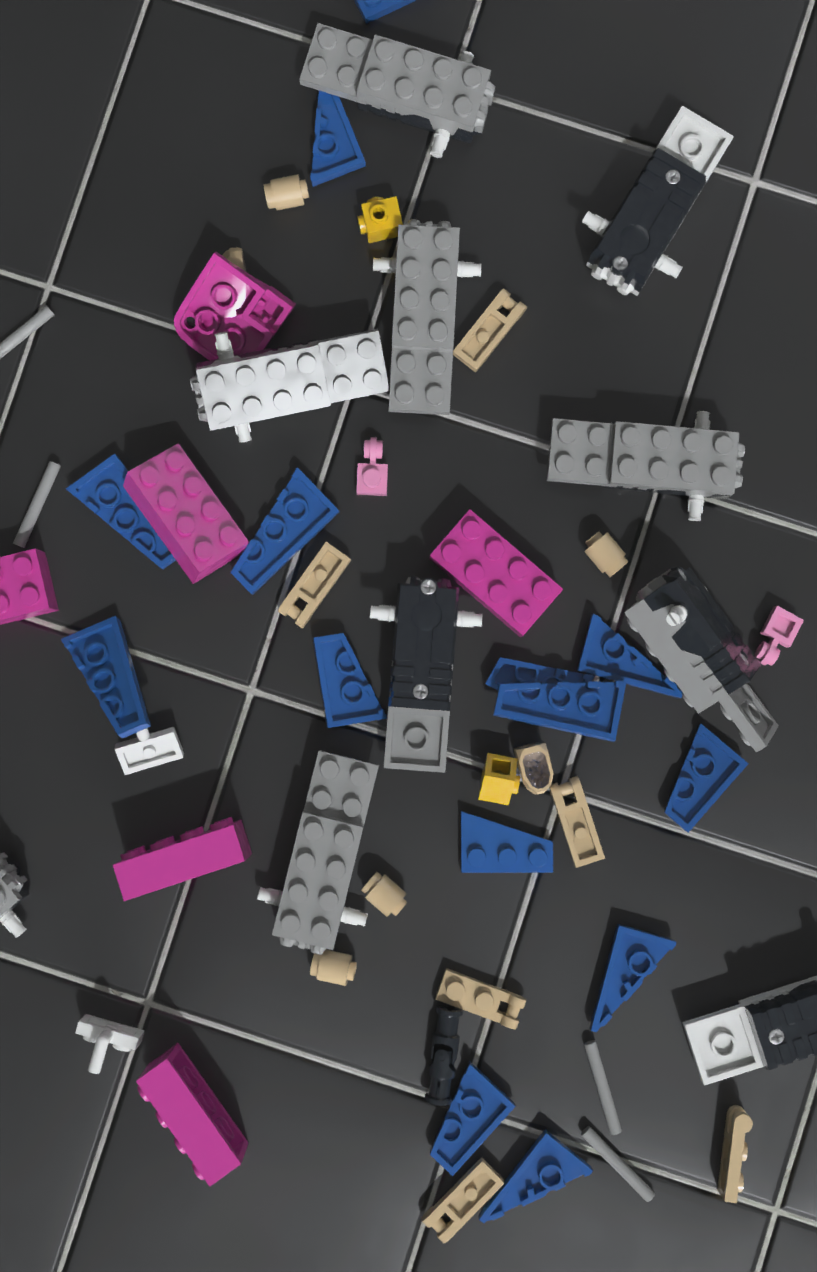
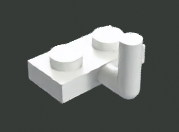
[115,706,184,775]
[75,1014,145,1074]

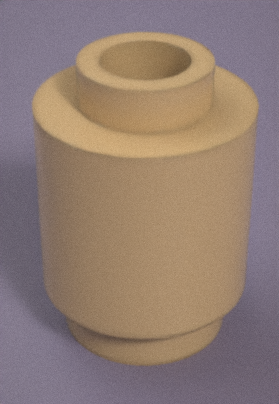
[264,174,309,211]
[584,532,628,577]
[361,872,407,917]
[310,950,357,986]

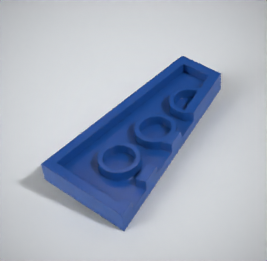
[66,454,176,569]
[231,467,340,595]
[61,616,151,738]
[493,681,627,742]

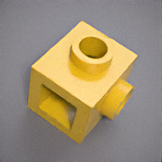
[357,196,403,243]
[478,753,520,805]

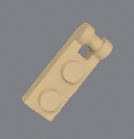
[453,288,527,372]
[278,542,351,629]
[549,776,605,868]
[436,968,527,1029]
[717,1105,753,1203]
[421,1157,504,1243]

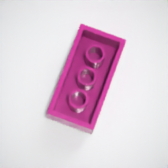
[123,444,249,584]
[429,509,563,637]
[0,549,59,625]
[113,817,252,901]
[136,1043,249,1186]

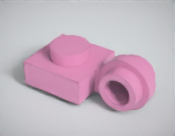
[357,437,388,496]
[754,606,804,666]

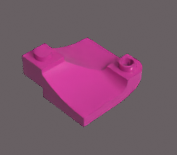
[174,252,296,360]

